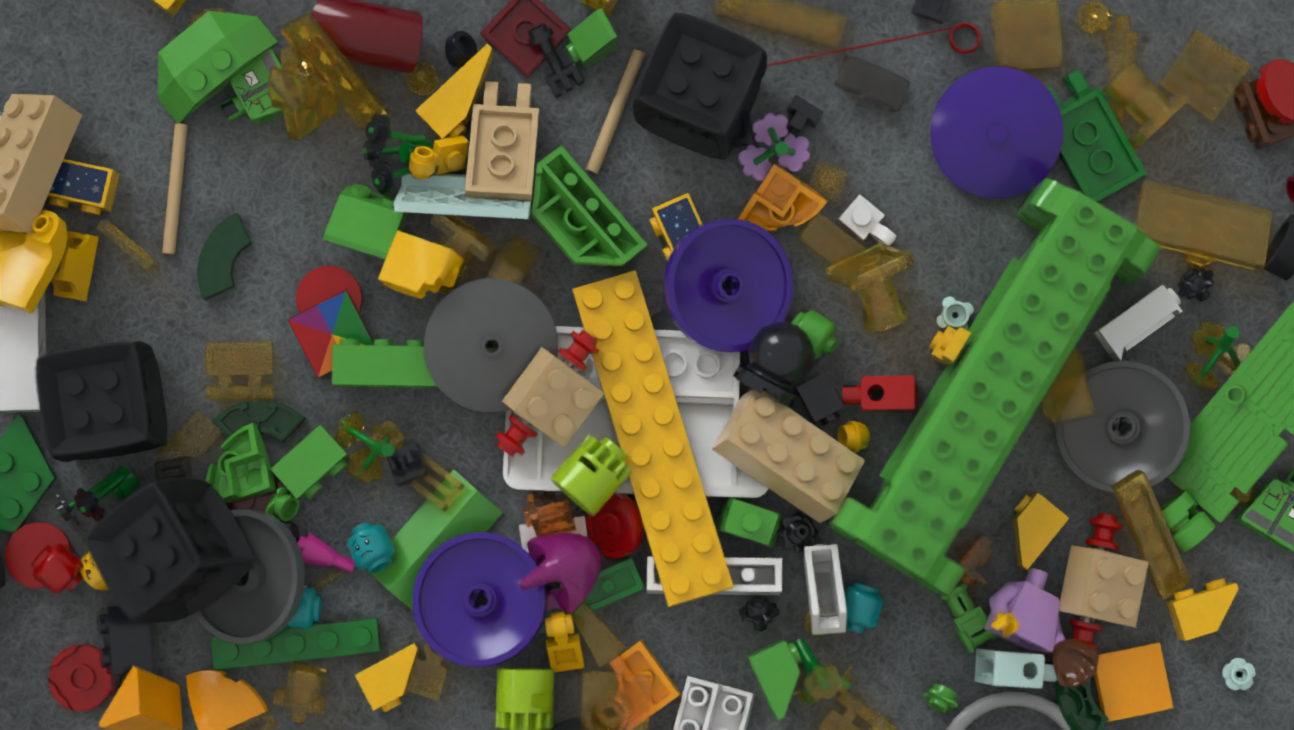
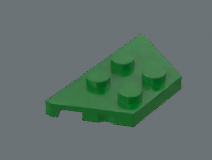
[0,415,57,532]

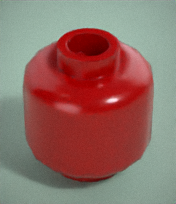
[31,544,83,594]

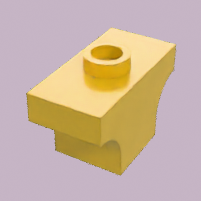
[51,231,99,302]

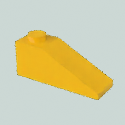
[415,43,494,139]

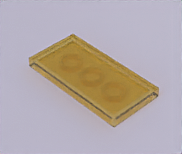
[1135,179,1272,271]

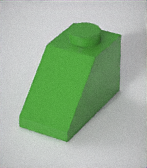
[565,8,618,68]

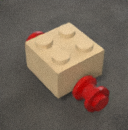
[496,329,604,457]
[1059,513,1149,652]

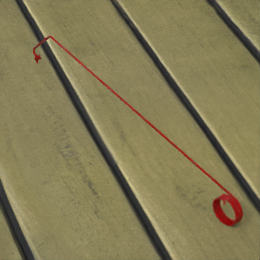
[767,23,981,66]

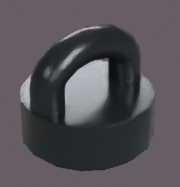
[445,30,478,68]

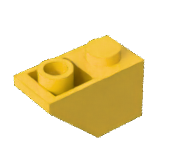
[1166,578,1239,641]

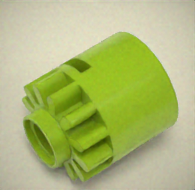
[550,434,632,517]
[495,667,555,730]

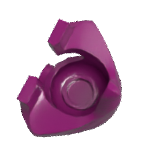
[519,532,601,614]

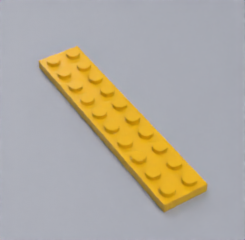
[572,270,733,608]

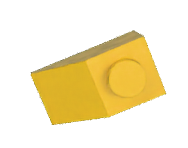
[1013,493,1069,570]
[355,642,420,713]

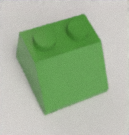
[323,184,409,259]
[746,639,802,720]

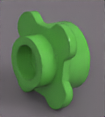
[266,486,300,522]
[923,684,958,713]

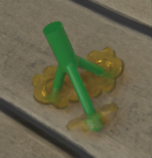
[1184,321,1251,390]
[334,411,405,483]
[792,638,854,706]

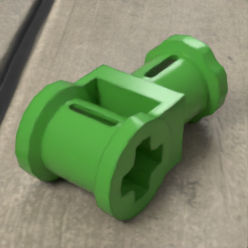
[939,582,999,654]

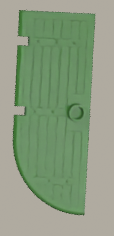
[1168,301,1294,523]

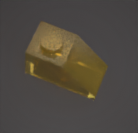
[486,234,543,286]
[1042,349,1096,425]

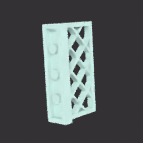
[394,173,534,219]

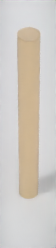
[586,49,646,175]
[162,123,188,255]

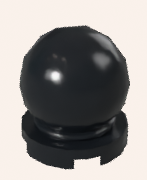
[733,322,815,407]

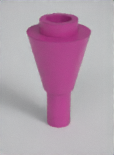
[298,532,355,573]

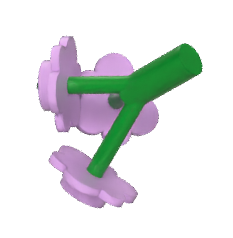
[738,113,810,181]

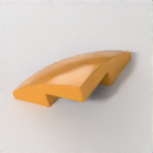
[738,163,828,231]
[186,669,269,730]

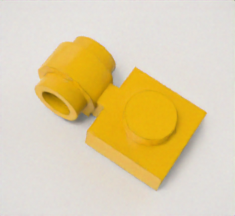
[409,135,469,179]
[545,611,585,673]

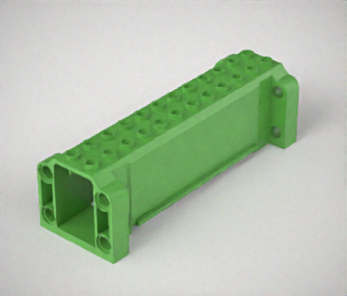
[826,178,1161,597]

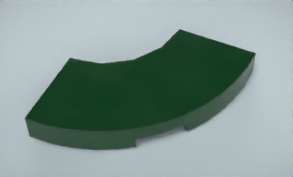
[197,213,252,300]
[211,401,306,442]
[1055,678,1109,730]

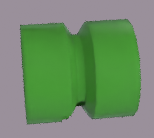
[1152,489,1216,552]

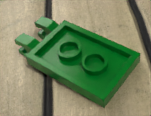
[1046,69,1147,202]

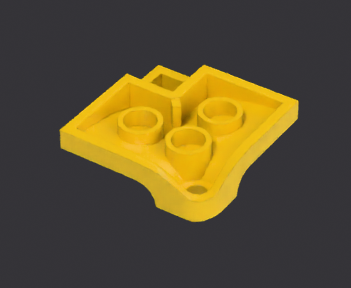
[0,209,67,314]

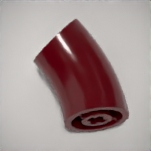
[307,0,423,74]

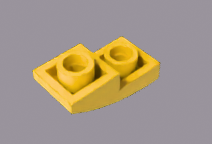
[929,326,971,365]

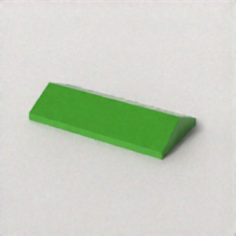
[372,469,504,610]

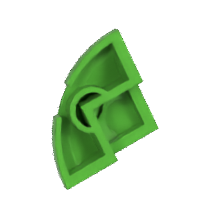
[206,423,276,503]

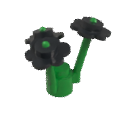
[362,114,433,198]
[55,466,140,526]

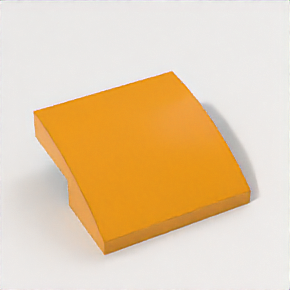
[1094,642,1174,722]

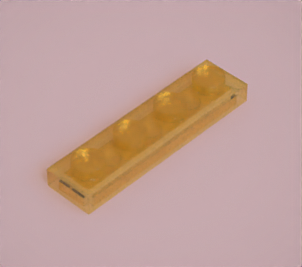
[713,0,848,49]
[280,12,390,130]
[1111,469,1191,599]

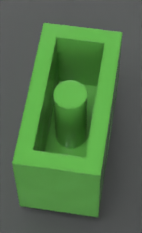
[270,424,350,500]

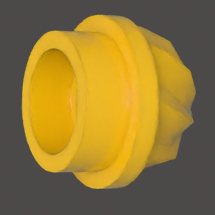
[837,420,871,454]

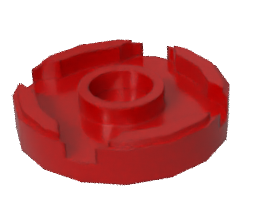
[1257,59,1294,124]
[296,265,363,313]
[586,493,643,559]
[5,522,74,589]
[48,645,112,711]

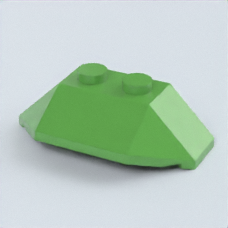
[158,11,279,124]
[530,145,648,266]

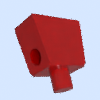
[842,376,918,413]

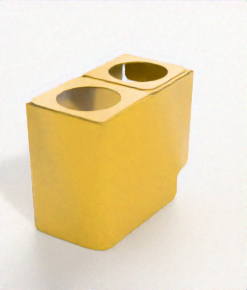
[378,230,464,299]

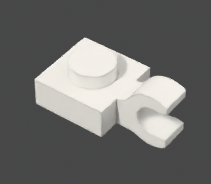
[838,194,897,249]

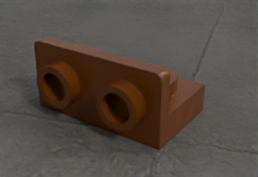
[1233,80,1294,149]

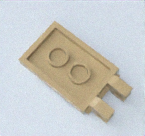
[465,81,539,201]

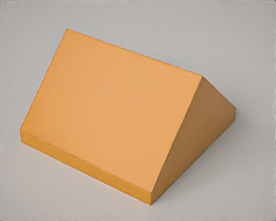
[98,666,183,730]

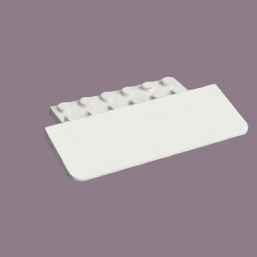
[503,326,768,498]

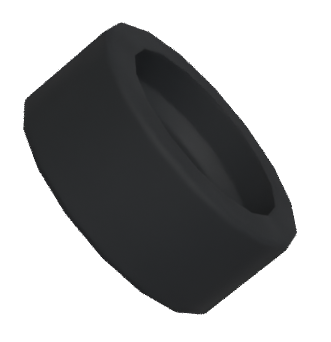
[1262,214,1294,281]

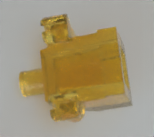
[272,662,327,723]

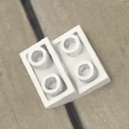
[673,676,756,730]

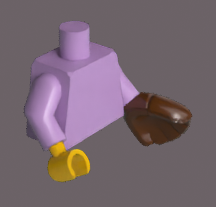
[984,568,1099,688]

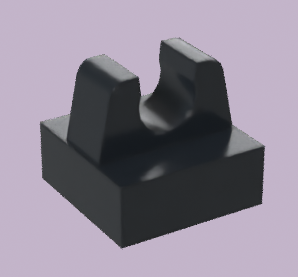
[787,95,824,136]
[386,442,430,487]

